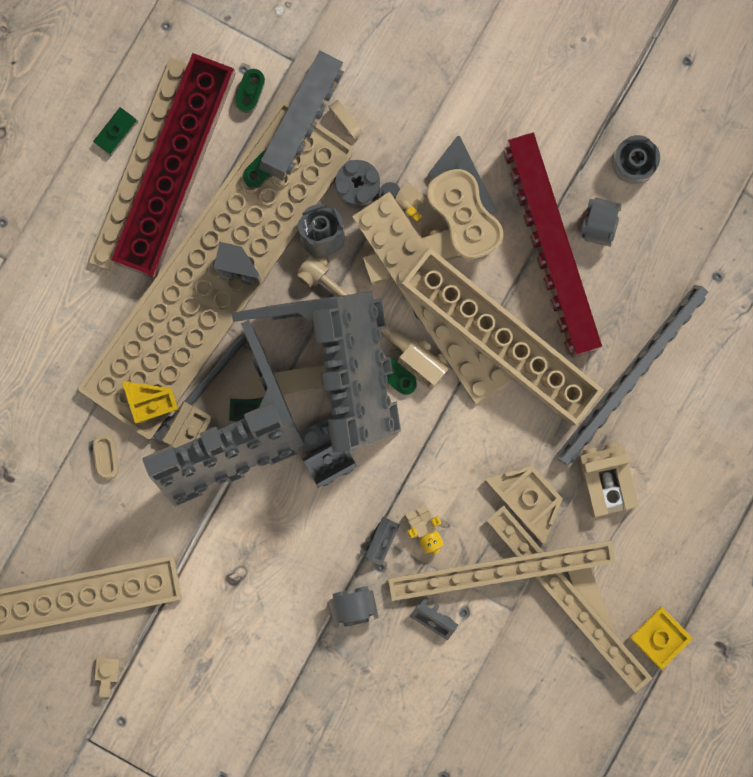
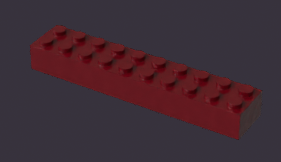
[111,53,236,279]
[503,132,603,358]

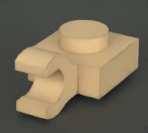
[95,657,120,698]

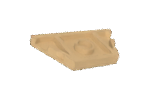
[485,465,563,545]

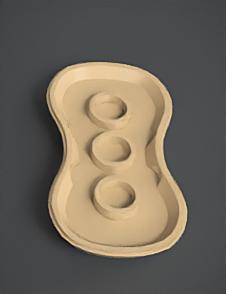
[427,169,503,259]

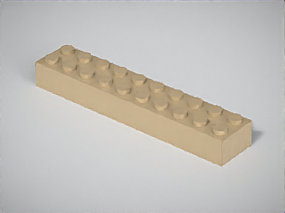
[398,248,604,425]

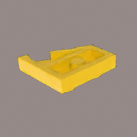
[122,381,179,424]

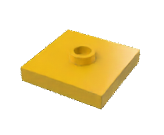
[629,606,693,670]

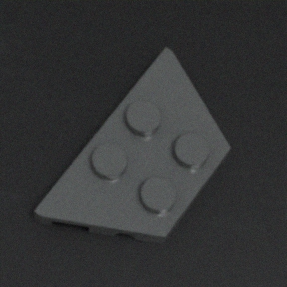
[429,135,497,214]

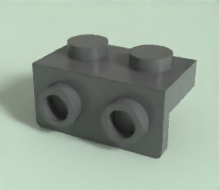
[302,443,357,488]

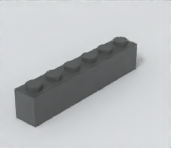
[259,50,344,181]

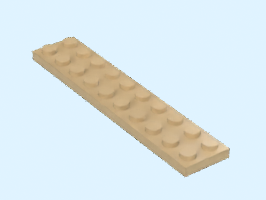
[352,192,512,404]
[0,555,182,636]

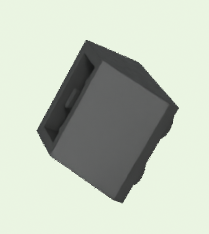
[214,242,262,286]

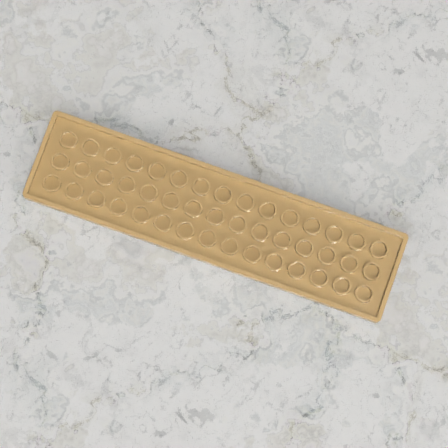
[78,101,354,439]

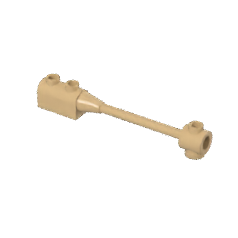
[296,255,449,390]

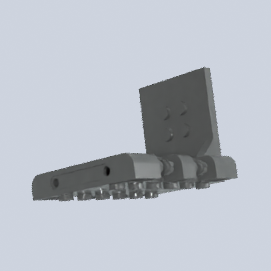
[232,291,401,452]
[142,320,304,507]

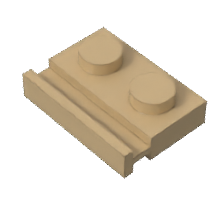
[161,401,212,448]

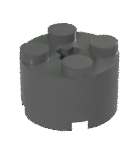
[612,135,660,184]
[335,160,380,208]
[581,197,622,247]
[298,204,345,258]
[329,586,379,628]

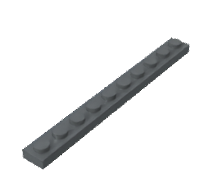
[555,285,708,465]

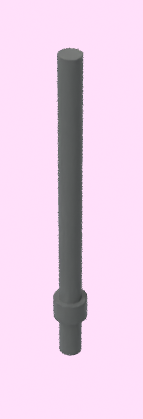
[154,335,247,443]

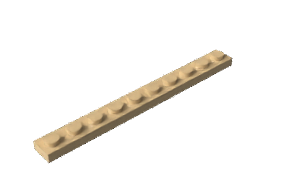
[89,57,188,271]
[487,506,653,693]
[388,540,616,601]

